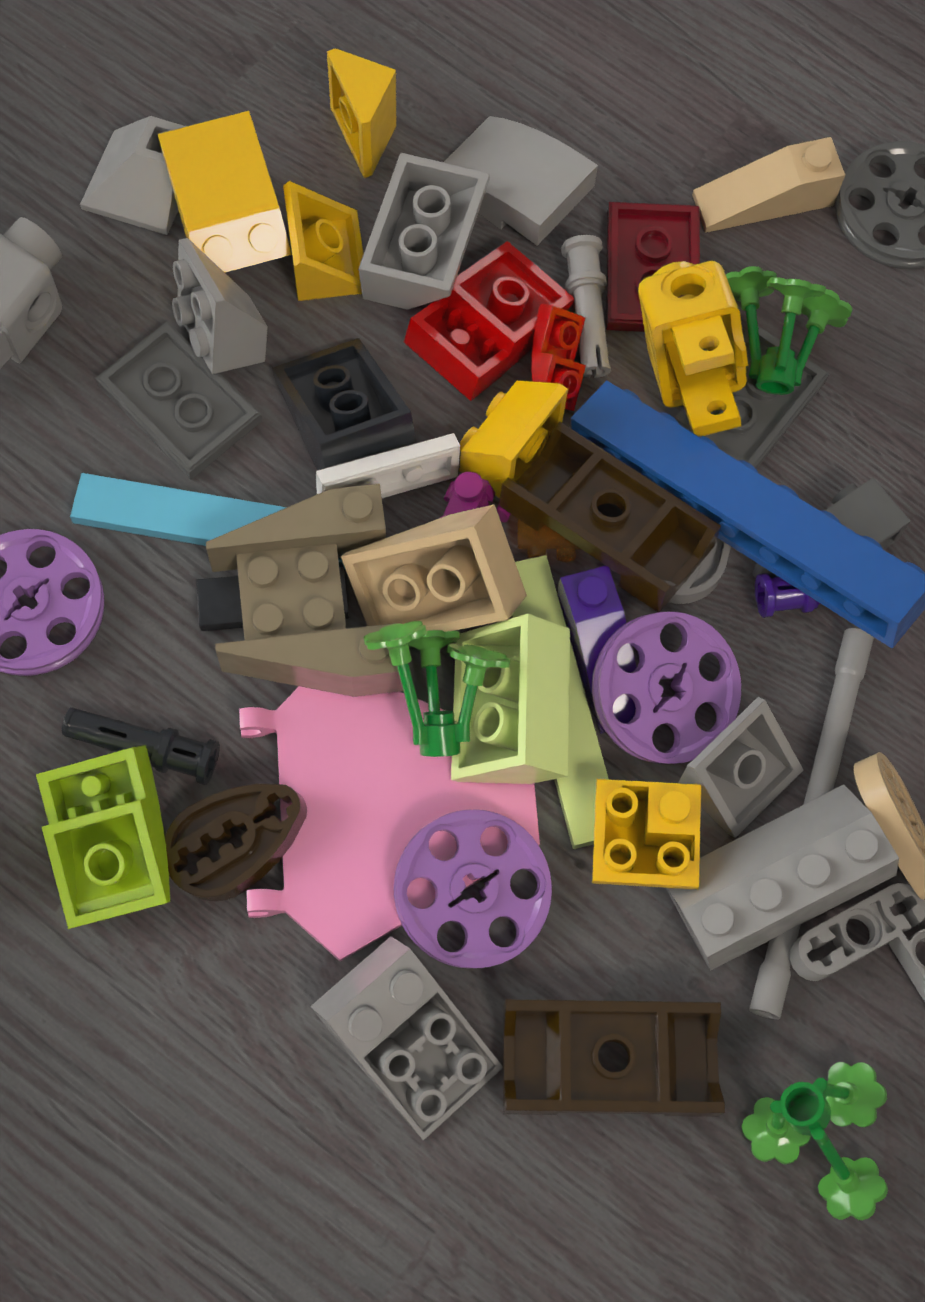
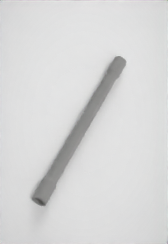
[749,628,874,1020]

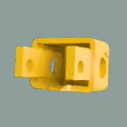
[638,261,748,436]

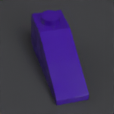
[557,566,637,734]

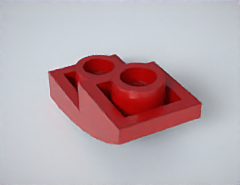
[531,303,586,411]

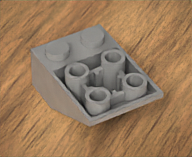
[310,936,503,1140]

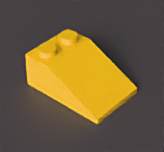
[157,111,292,273]

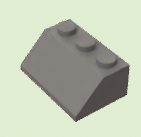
[358,153,490,310]

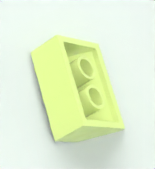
[451,614,570,784]

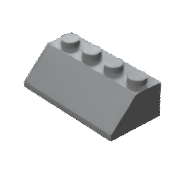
[666,784,899,971]

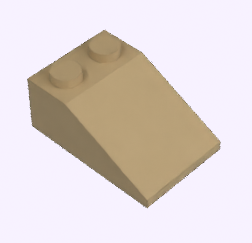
[341,504,527,632]

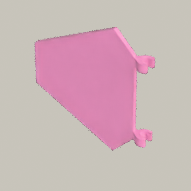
[239,686,540,961]

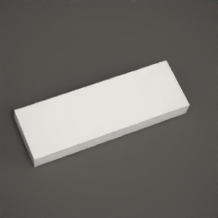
[316,433,460,498]

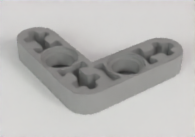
[790,883,925,1002]

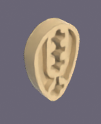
[854,752,925,900]

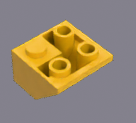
[592,779,701,889]

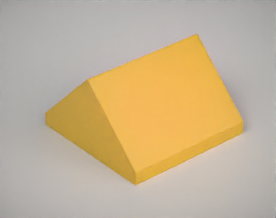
[327,48,396,178]
[283,181,364,301]

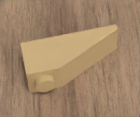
[692,137,845,233]

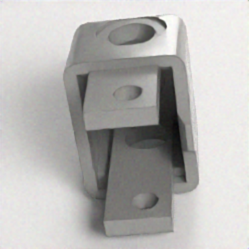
[0,217,62,369]

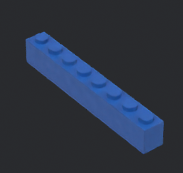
[571,380,925,649]

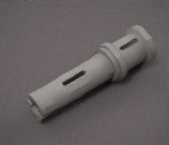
[561,235,611,378]

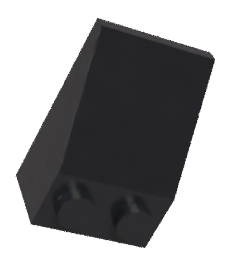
[272,338,416,470]

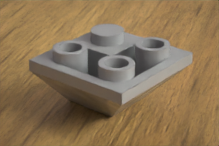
[80,116,186,235]
[172,238,268,374]

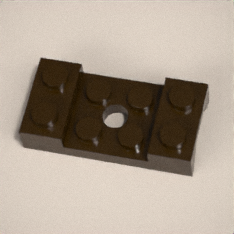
[499,422,721,612]
[503,999,725,1117]

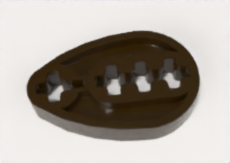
[165,784,307,901]

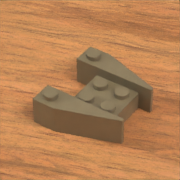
[206,484,403,697]

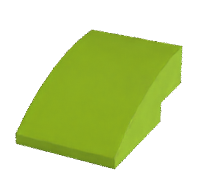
[36,745,170,929]

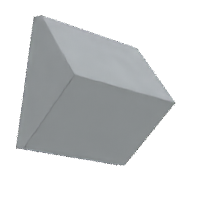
[678,697,803,838]

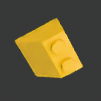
[460,380,568,498]

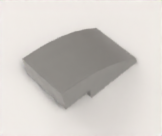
[444,116,598,246]

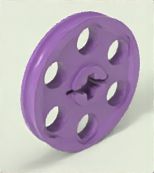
[0,529,105,676]
[592,612,741,764]
[394,810,552,968]

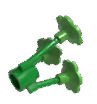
[725,266,852,395]
[363,621,511,757]
[742,1062,888,1220]

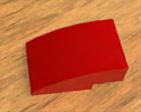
[404,241,575,401]

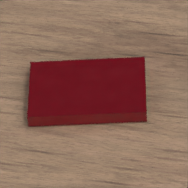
[606,202,700,332]

